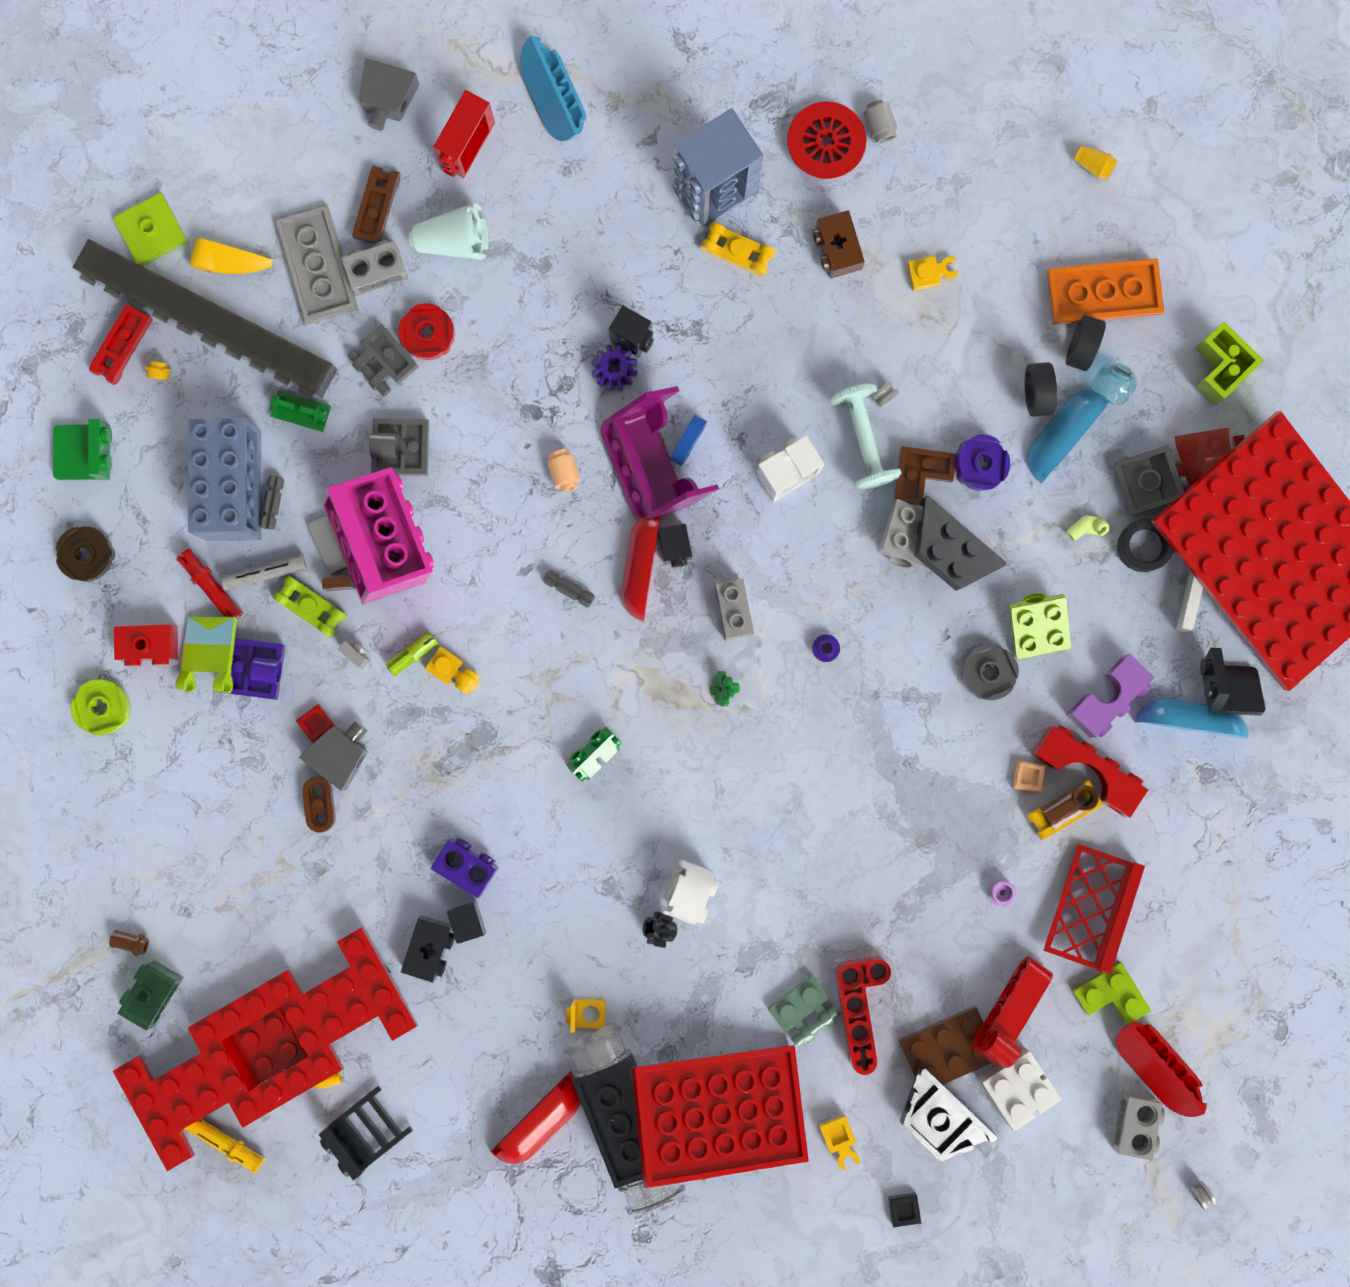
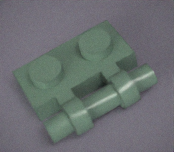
[768,974,842,1048]

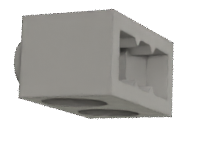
[342,240,408,296]
[715,578,754,641]
[1112,1092,1165,1161]

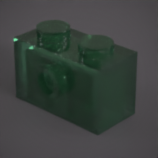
[117,961,184,1031]

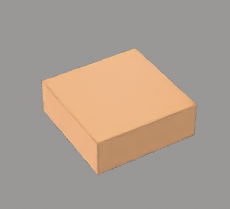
[1012,761,1046,793]

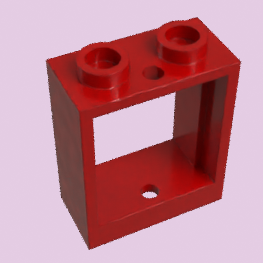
[433,89,495,179]

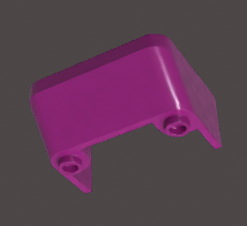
[601,386,719,520]

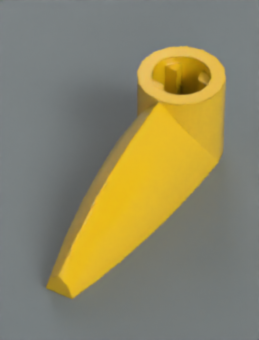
[189,238,273,274]

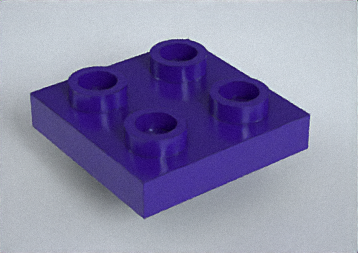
[220,638,286,700]

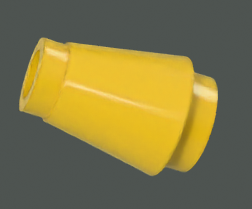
[1074,145,1118,180]

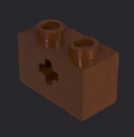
[812,210,865,279]

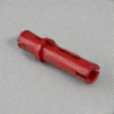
[176,549,244,619]

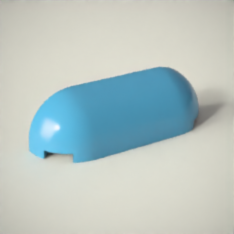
[520,36,586,141]
[1027,390,1111,483]
[1135,698,1248,739]

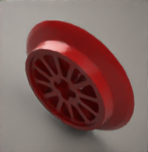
[787,101,867,179]

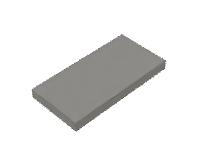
[275,204,359,325]

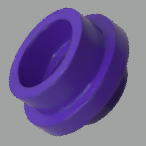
[812,634,840,662]

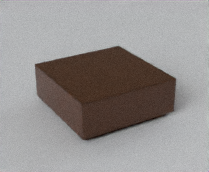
[322,576,355,591]

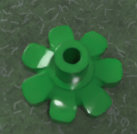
[710,671,740,707]

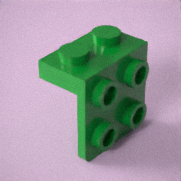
[53,419,112,480]

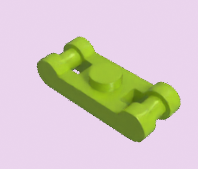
[272,575,347,638]

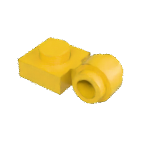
[425,646,480,695]

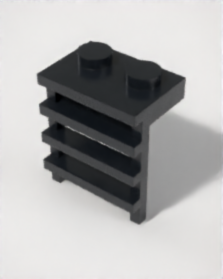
[319,1085,413,1181]

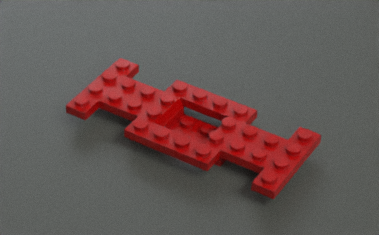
[113,927,418,1172]

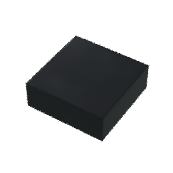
[888,1192,921,1228]

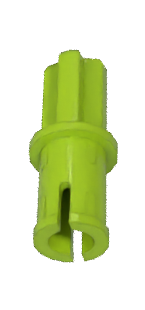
[385,630,438,676]

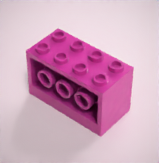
[322,467,434,605]

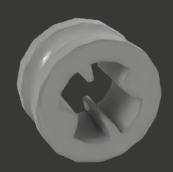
[872,381,899,408]
[1190,1181,1217,1211]

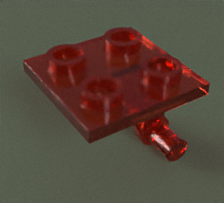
[1174,427,1245,486]

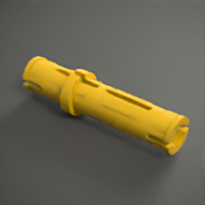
[183,1119,265,1174]

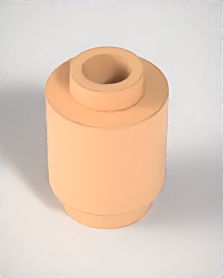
[547,449,581,492]

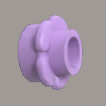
[988,879,1016,906]

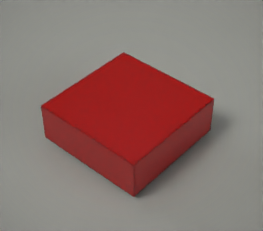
[296,704,336,743]

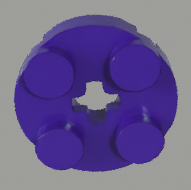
[955,435,1010,491]

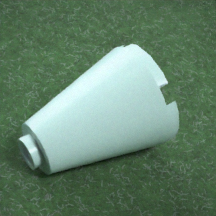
[409,203,489,260]

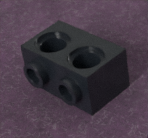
[609,305,654,358]

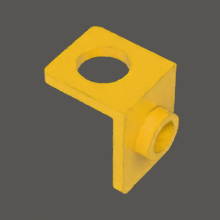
[566,999,606,1033]

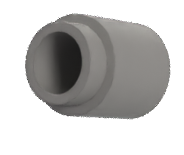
[863,100,897,144]

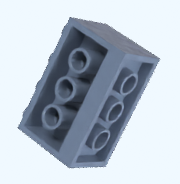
[672,108,764,227]
[188,418,261,541]

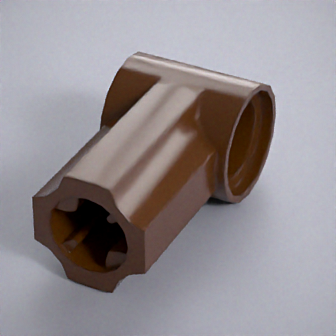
[1040,784,1099,830]

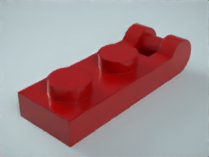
[89,304,153,385]

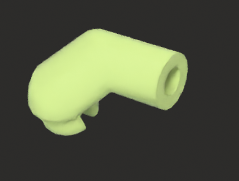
[1065,515,1109,542]

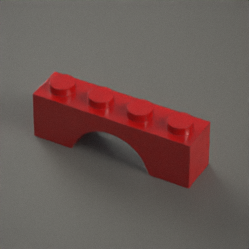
[1031,725,1149,818]

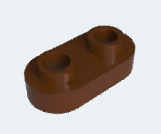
[302,776,336,833]

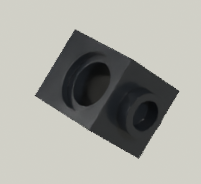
[658,523,692,568]

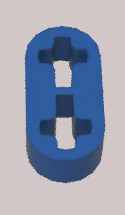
[670,414,708,466]

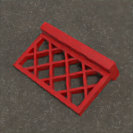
[1043,844,1145,975]

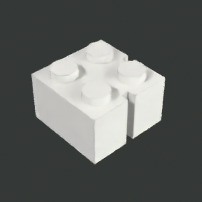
[756,435,824,502]
[977,1046,1062,1132]

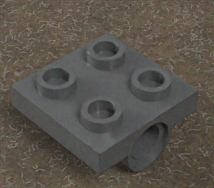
[369,418,430,476]

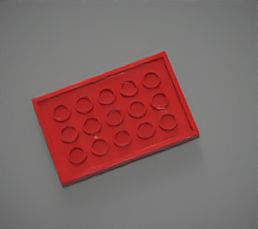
[631,1045,809,1188]

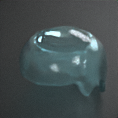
[1091,362,1137,404]

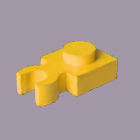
[907,256,959,291]
[819,1114,860,1171]

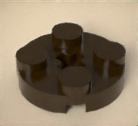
[55,526,115,582]

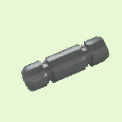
[259,475,284,530]
[543,570,595,607]

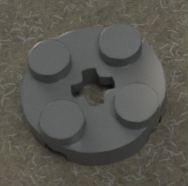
[961,644,1019,701]

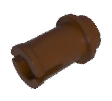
[109,930,149,956]

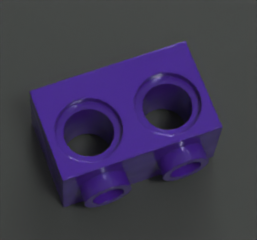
[430,837,499,898]

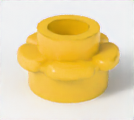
[144,361,172,380]

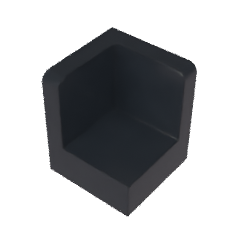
[447,901,486,944]

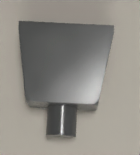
[360,58,420,131]
[299,721,368,791]

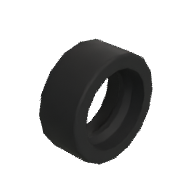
[1065,315,1106,372]
[1024,362,1057,417]
[1117,518,1174,573]

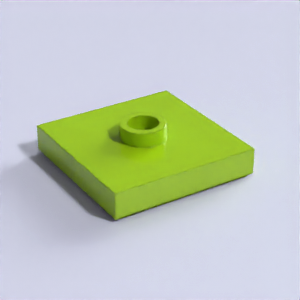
[112,193,189,268]

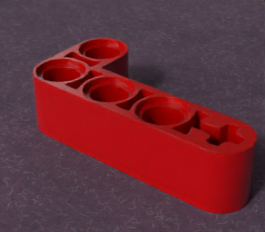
[835,956,891,1075]
[971,956,1053,1068]

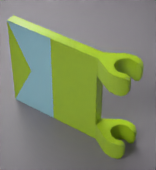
[175,616,237,693]

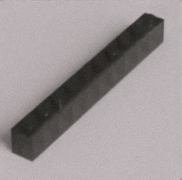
[72,239,338,398]

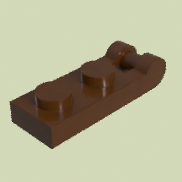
[352,165,401,244]

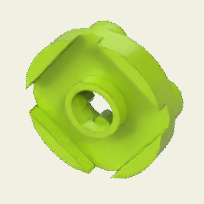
[71,679,130,735]

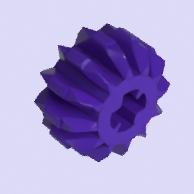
[591,344,638,392]

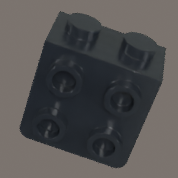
[1200,647,1266,716]

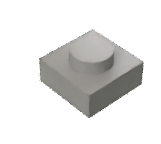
[338,641,370,669]

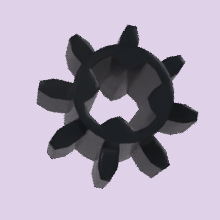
[642,911,677,948]

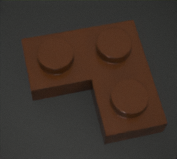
[894,446,956,506]

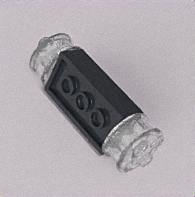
[563,1022,686,1219]

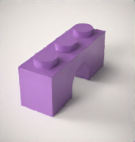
[1066,654,1155,738]

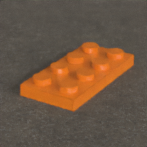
[1047,258,1164,325]

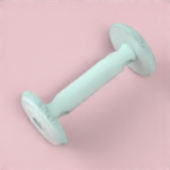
[829,383,901,490]

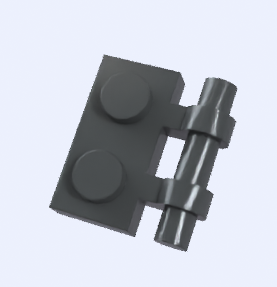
[347,324,419,397]

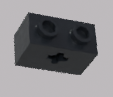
[400,915,455,983]

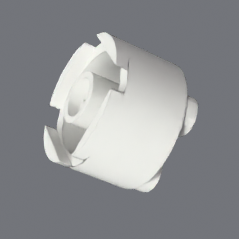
[661,860,718,925]

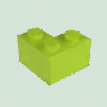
[1195,321,1264,406]

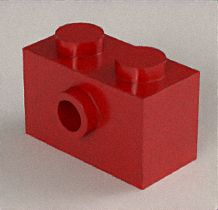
[114,624,178,666]

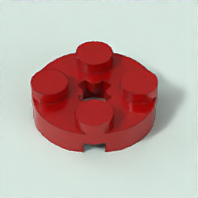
[399,303,455,360]

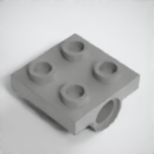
[878,499,930,572]

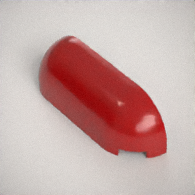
[621,514,661,622]
[1116,1021,1207,1117]
[490,1070,581,1164]

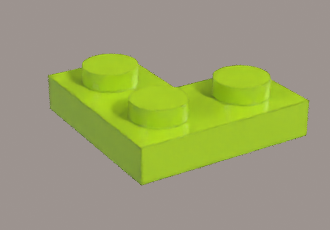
[1072,961,1151,1025]

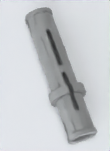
[220,553,307,591]

